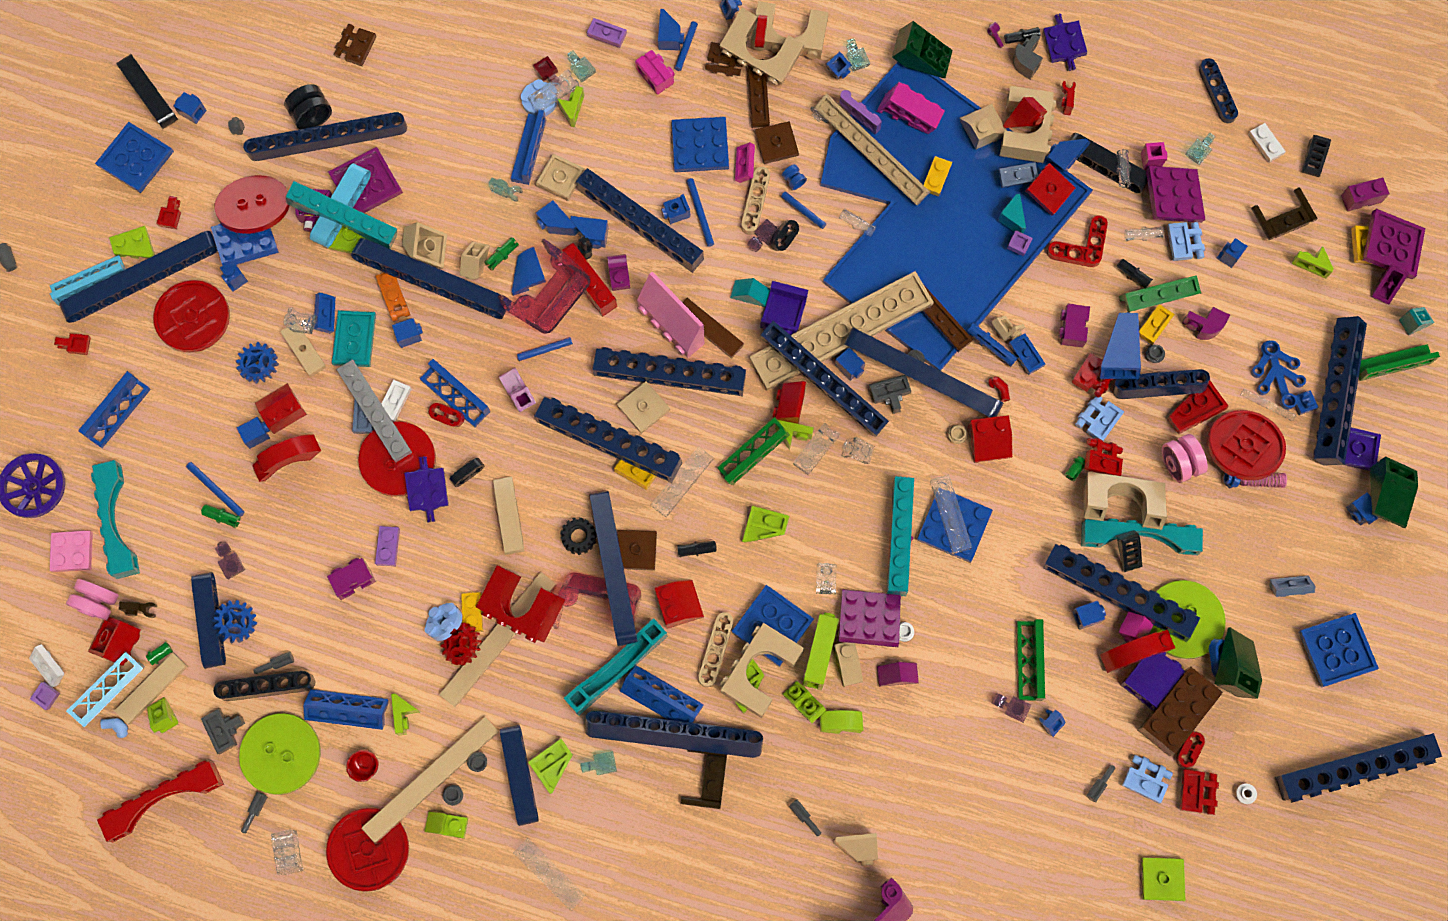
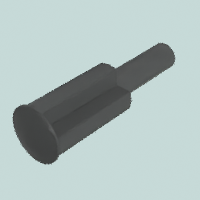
[253,651,294,674]
[1086,765,1116,803]
[241,792,268,833]
[789,799,822,836]

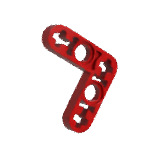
[1047,215,1108,268]

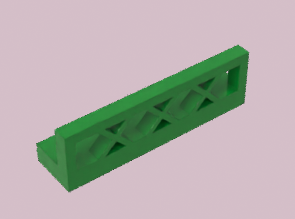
[1119,275,1201,312]
[1359,344,1440,381]
[717,417,790,485]
[1017,619,1045,701]

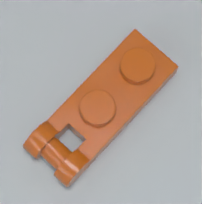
[376,273,411,322]

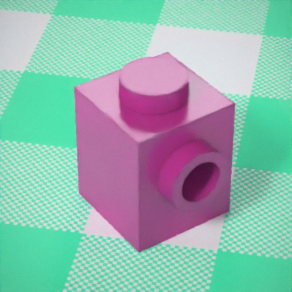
[1141,142,1168,170]
[1119,612,1153,643]

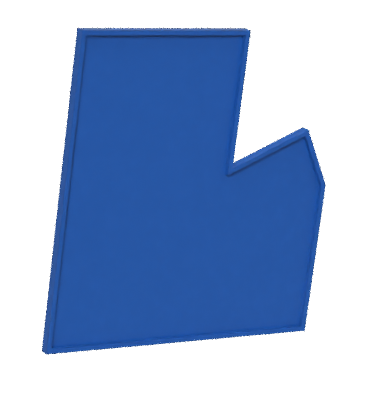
[820,62,1093,371]

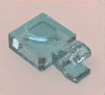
[846,38,870,72]
[567,50,596,82]
[1185,133,1215,165]
[488,178,523,202]
[581,751,617,776]

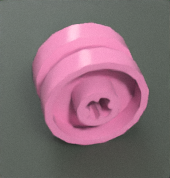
[1162,434,1208,483]
[66,579,119,621]

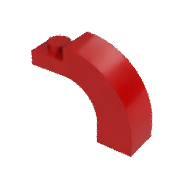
[252,434,321,482]
[1100,630,1175,673]

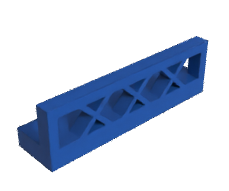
[511,109,547,185]
[420,359,491,428]
[78,371,151,448]
[620,665,704,723]
[303,689,389,730]

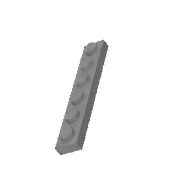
[336,360,412,462]

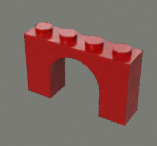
[476,565,566,643]

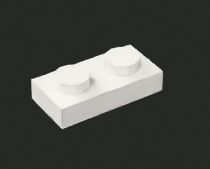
[1248,123,1286,163]
[381,380,412,422]
[29,644,64,687]

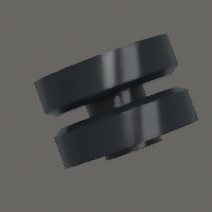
[284,84,332,129]

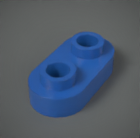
[1209,639,1225,677]

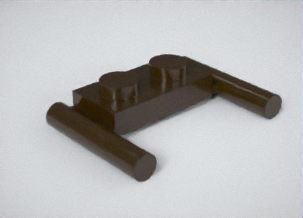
[1251,187,1318,240]
[680,750,727,809]

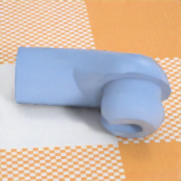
[100,718,128,738]

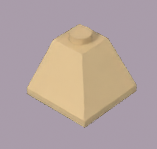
[959,104,1007,149]
[402,222,447,269]
[833,833,878,866]

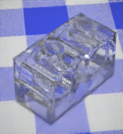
[271,829,303,876]

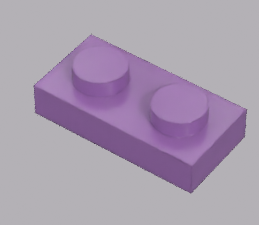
[587,18,627,48]
[375,526,400,567]

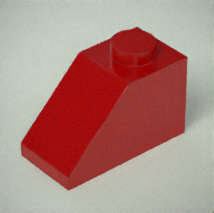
[1003,97,1047,128]

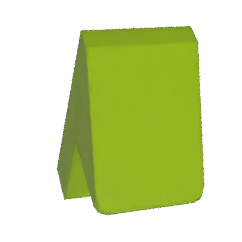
[557,86,585,127]
[1292,246,1334,279]
[775,420,814,450]
[391,693,420,736]
[147,697,178,733]
[424,812,469,839]

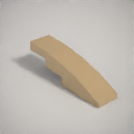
[493,476,524,555]

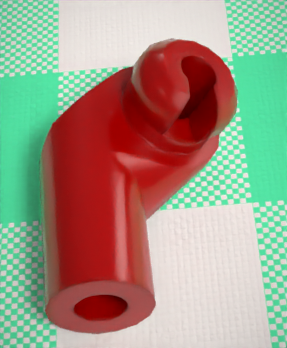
[988,376,1010,402]

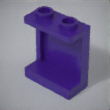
[760,281,809,335]
[1120,652,1185,710]

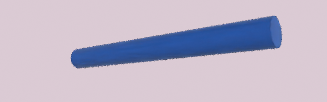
[687,178,714,247]
[186,462,245,517]

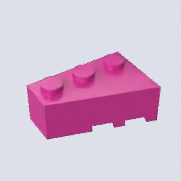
[877,82,945,134]

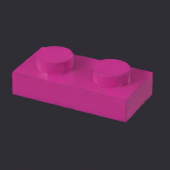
[735,142,755,183]

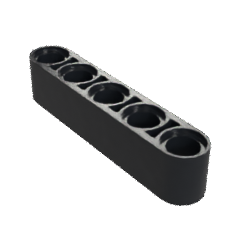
[116,54,178,129]
[1068,133,1148,193]
[213,671,316,701]

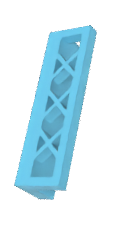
[50,255,126,306]
[66,652,145,727]

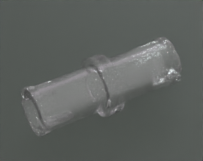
[1116,149,1131,188]
[839,208,876,237]
[1124,226,1164,241]

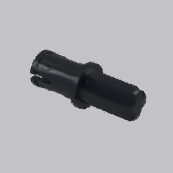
[1004,27,1041,44]
[578,235,593,259]
[1117,259,1153,288]
[677,541,717,558]

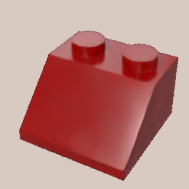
[773,381,806,424]
[255,383,307,434]
[968,415,1013,463]
[655,580,704,629]
[88,617,141,666]

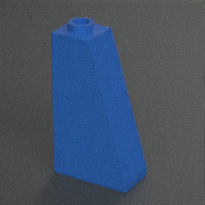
[1100,312,1141,379]

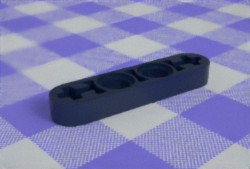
[1199,58,1238,124]

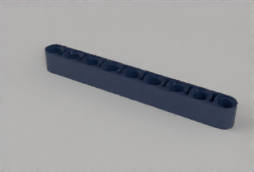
[243,112,408,161]
[59,231,218,323]
[351,238,511,319]
[844,327,1004,417]
[589,491,638,646]
[585,711,763,758]

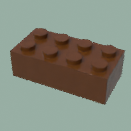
[1137,666,1223,756]

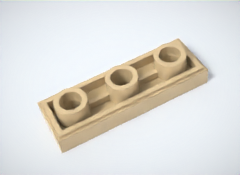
[280,322,326,377]

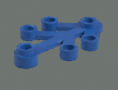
[1251,340,1306,410]

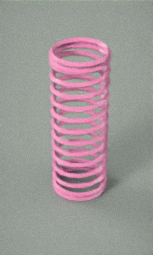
[1240,473,1287,488]

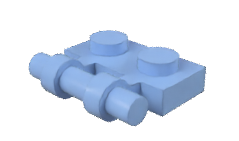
[1167,222,1205,261]
[1075,396,1124,441]
[1122,755,1173,804]

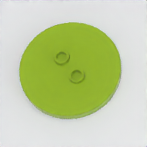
[1149,580,1226,659]
[239,713,321,795]

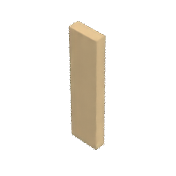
[114,652,188,725]

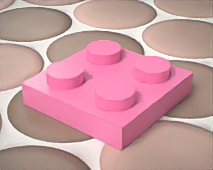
[50,531,93,572]

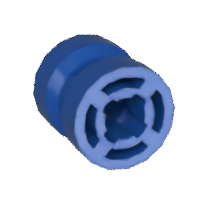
[782,164,807,190]

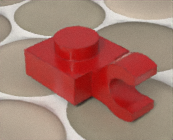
[1061,81,1076,115]
[156,196,181,230]
[54,333,91,355]

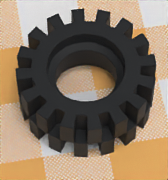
[560,517,597,555]

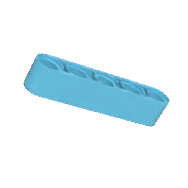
[310,163,371,248]

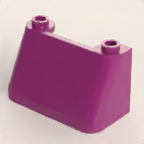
[874,878,913,921]

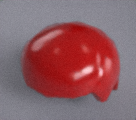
[346,750,379,782]

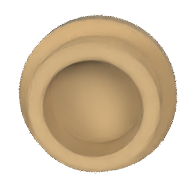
[948,425,967,444]

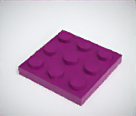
[328,147,403,213]
[1146,166,1206,223]
[1363,209,1426,279]
[839,589,901,648]

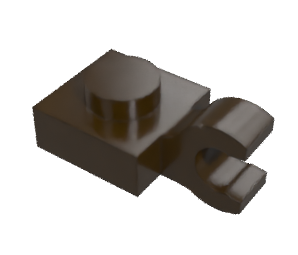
[119,602,157,618]

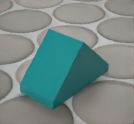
[998,194,1026,234]
[730,278,770,308]
[1399,307,1435,335]

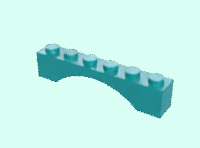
[285,181,397,249]
[91,460,140,579]
[886,476,915,597]
[1081,519,1203,556]
[564,618,668,716]

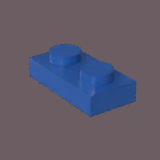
[314,292,336,334]
[1008,333,1046,375]

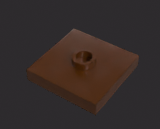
[755,121,799,164]
[618,530,657,571]

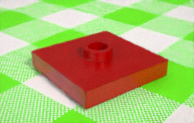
[1025,163,1076,216]

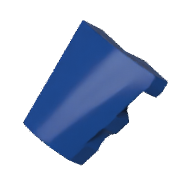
[512,247,546,296]

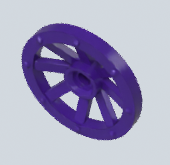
[0,453,65,518]

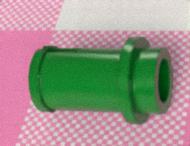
[1064,456,1085,481]
[146,641,173,665]

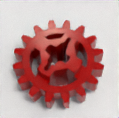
[440,622,482,666]

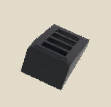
[1301,135,1331,177]
[1116,530,1143,572]

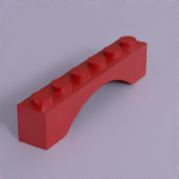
[97,760,224,843]

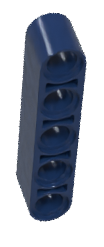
[1113,369,1210,399]
[191,572,226,669]
[500,724,539,826]

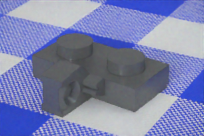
[869,375,911,414]
[201,709,245,755]

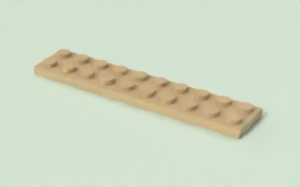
[750,271,934,391]

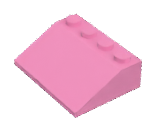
[637,272,705,358]

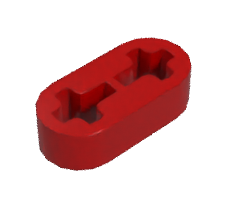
[755,15,768,48]
[428,403,465,427]
[1176,732,1205,768]

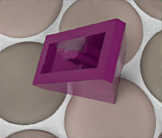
[1372,264,1409,305]
[877,662,919,687]

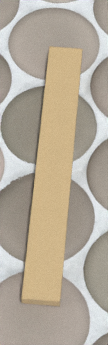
[814,94,930,205]
[439,573,557,708]
[362,717,498,844]

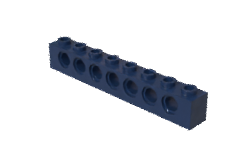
[576,168,704,273]
[1314,316,1367,465]
[760,321,889,437]
[593,347,746,397]
[534,397,682,483]
[1043,544,1200,643]
[1275,733,1443,803]

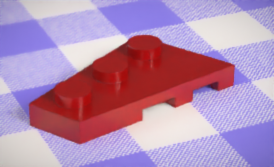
[1168,380,1229,434]

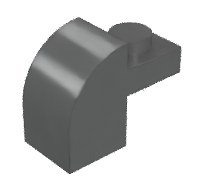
[1013,34,1043,80]

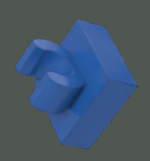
[719,0,742,20]
[1295,390,1318,415]
[1039,709,1066,737]

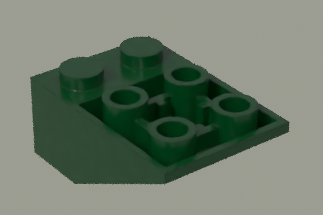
[892,21,953,78]
[1370,456,1418,528]
[1214,627,1262,699]

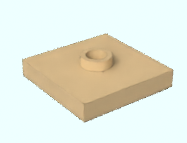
[536,154,585,201]
[617,381,670,434]

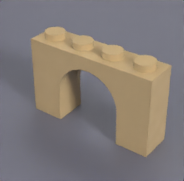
[750,1,828,59]
[720,8,804,85]
[1000,86,1056,163]
[1084,472,1167,530]
[720,623,804,718]

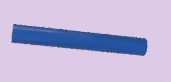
[674,21,698,71]
[781,192,827,229]
[517,337,573,361]

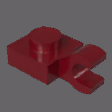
[533,56,561,89]

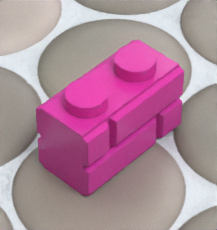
[635,50,675,94]

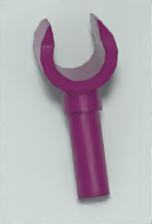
[987,22,1004,48]

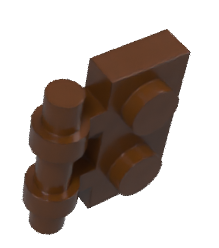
[333,24,377,66]
[705,42,743,77]

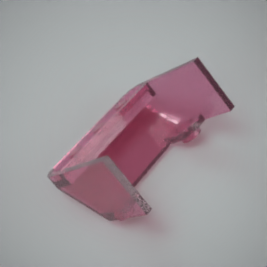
[498,239,590,334]
[553,572,642,629]

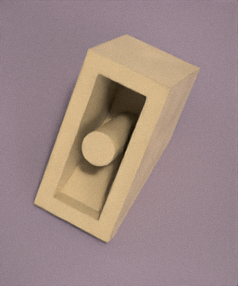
[460,241,490,280]
[834,642,863,687]

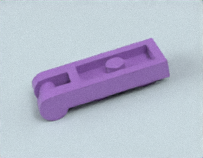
[839,90,882,134]

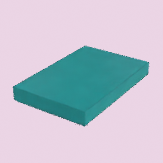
[332,310,377,367]

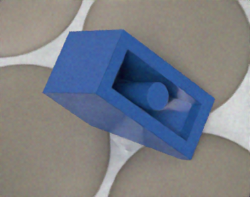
[658,9,684,51]
[1048,139,1091,172]
[536,200,577,236]
[570,216,609,249]

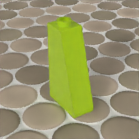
[803,613,839,690]

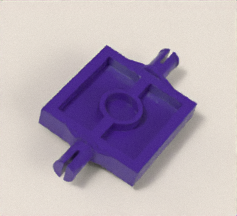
[1043,13,1087,71]
[405,457,449,523]

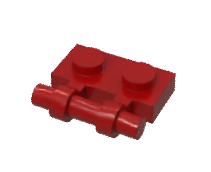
[1071,353,1114,397]
[1084,438,1123,476]
[1180,769,1219,815]

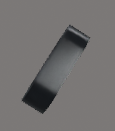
[770,220,799,251]
[449,458,485,487]

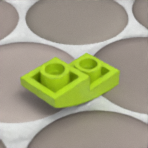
[783,681,826,723]
[819,710,864,734]

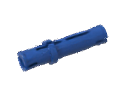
[966,322,1018,367]

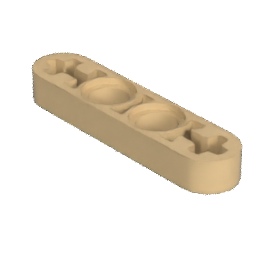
[742,167,770,235]
[699,612,733,688]

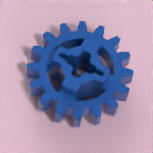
[236,342,279,384]
[212,600,257,644]

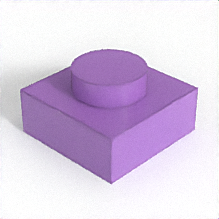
[1007,231,1033,256]
[30,682,60,710]

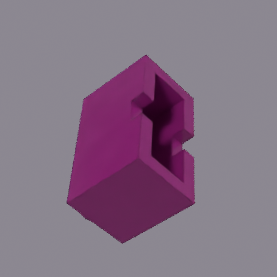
[1341,177,1390,212]
[1058,303,1090,348]
[327,558,376,600]

